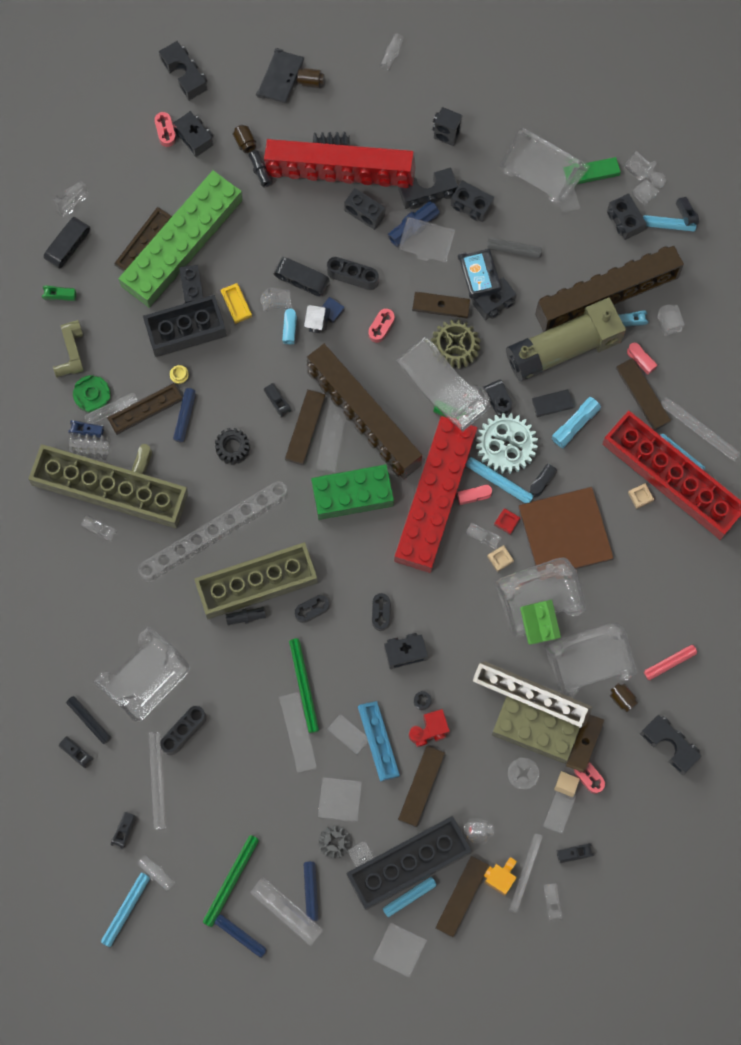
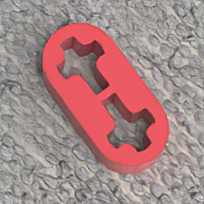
[155,112,176,147]
[369,309,395,343]
[574,762,605,794]

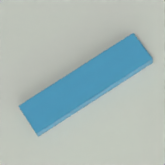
[357,701,400,782]

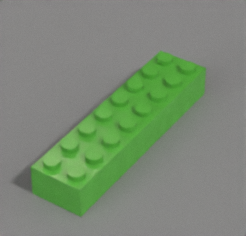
[118,170,243,308]

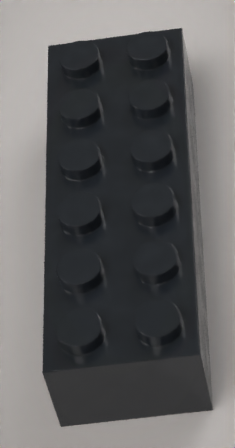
[346,816,472,911]

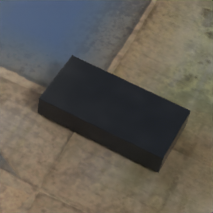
[532,389,574,417]

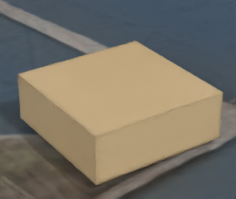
[628,483,654,509]
[487,545,514,572]
[554,771,579,797]

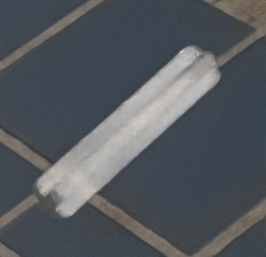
[85,393,138,424]

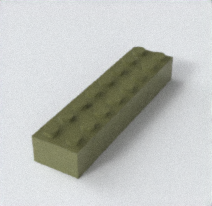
[28,444,188,529]

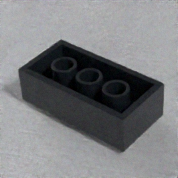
[143,295,227,357]

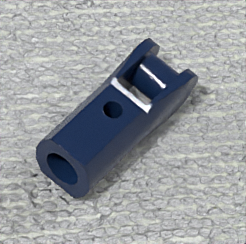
[68,420,104,439]

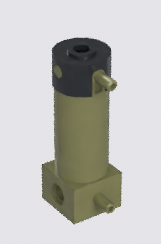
[506,298,626,381]

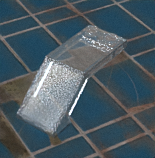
[397,336,491,432]

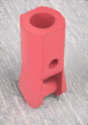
[627,343,658,375]
[457,485,492,505]

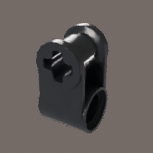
[483,379,512,417]

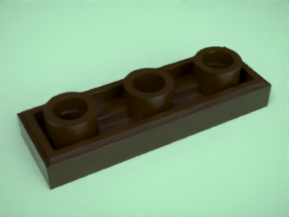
[412,292,470,319]
[566,715,604,773]

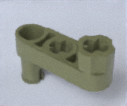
[53,320,84,378]

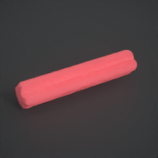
[644,645,697,680]

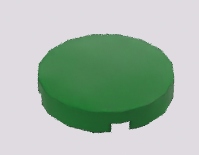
[73,375,111,413]

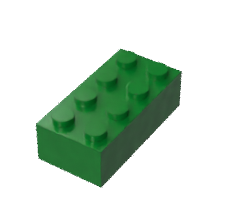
[311,464,394,520]

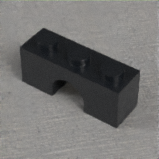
[159,41,208,101]
[398,167,458,209]
[640,714,701,776]

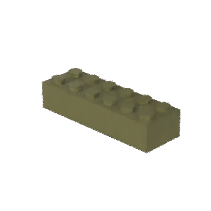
[194,542,318,620]

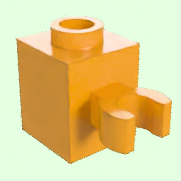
[484,857,517,896]

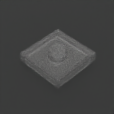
[318,777,362,822]
[373,923,427,977]

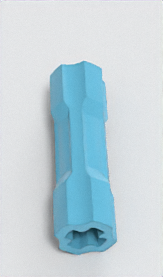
[551,397,601,448]

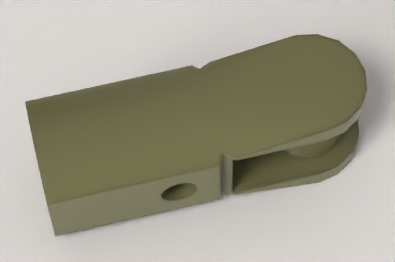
[131,444,152,475]

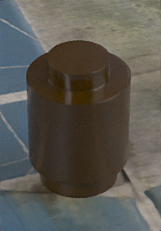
[297,68,325,88]
[232,125,257,153]
[610,683,638,712]

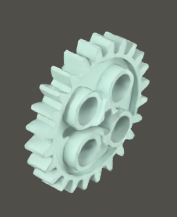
[476,413,538,474]

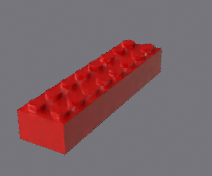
[264,139,416,188]
[602,410,741,540]
[394,416,477,573]

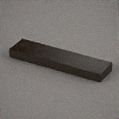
[114,207,172,271]
[616,358,671,431]
[107,383,183,435]
[285,389,325,465]
[398,746,445,827]
[435,856,489,938]

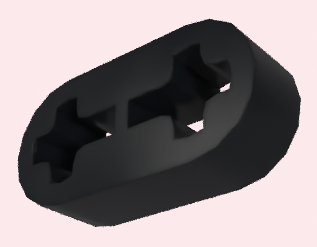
[372,593,390,631]
[294,595,329,623]

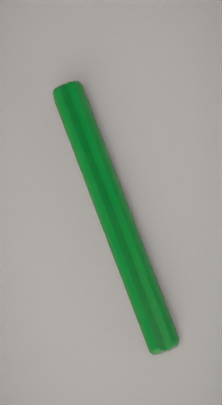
[289,638,319,733]
[203,835,259,927]

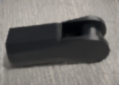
[676,197,699,226]
[264,383,292,417]
[530,463,557,497]
[58,736,93,768]
[111,812,137,850]
[556,843,594,863]

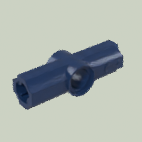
[388,201,440,247]

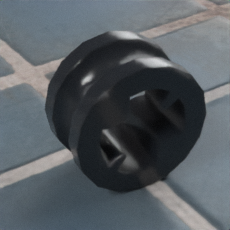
[414,691,431,710]

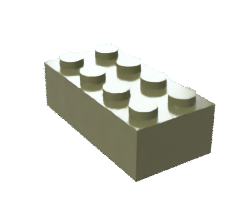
[492,696,580,764]

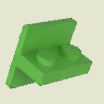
[520,600,561,645]

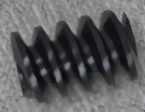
[313,132,350,146]

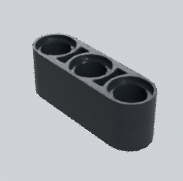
[43,217,90,269]
[273,257,330,297]
[327,257,379,290]
[160,706,206,755]

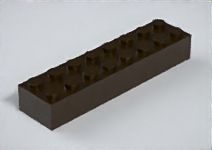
[535,245,684,332]
[306,343,422,480]

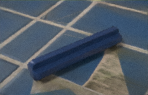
[173,388,196,442]
[303,861,318,922]
[215,915,267,958]

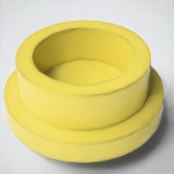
[170,365,189,384]

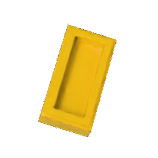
[220,283,252,324]

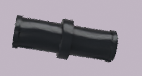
[248,150,272,187]
[225,606,266,626]

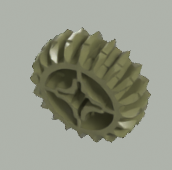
[430,319,481,370]

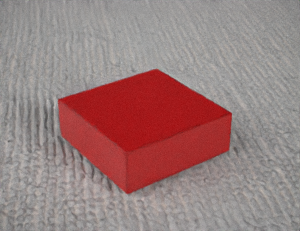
[494,508,520,535]

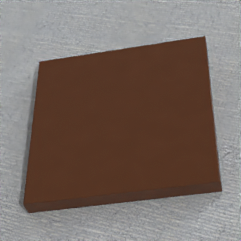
[518,487,613,579]

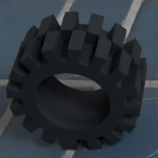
[215,428,250,465]

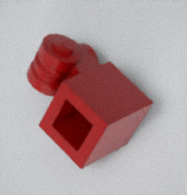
[409,709,450,747]

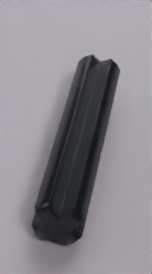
[66,696,111,744]

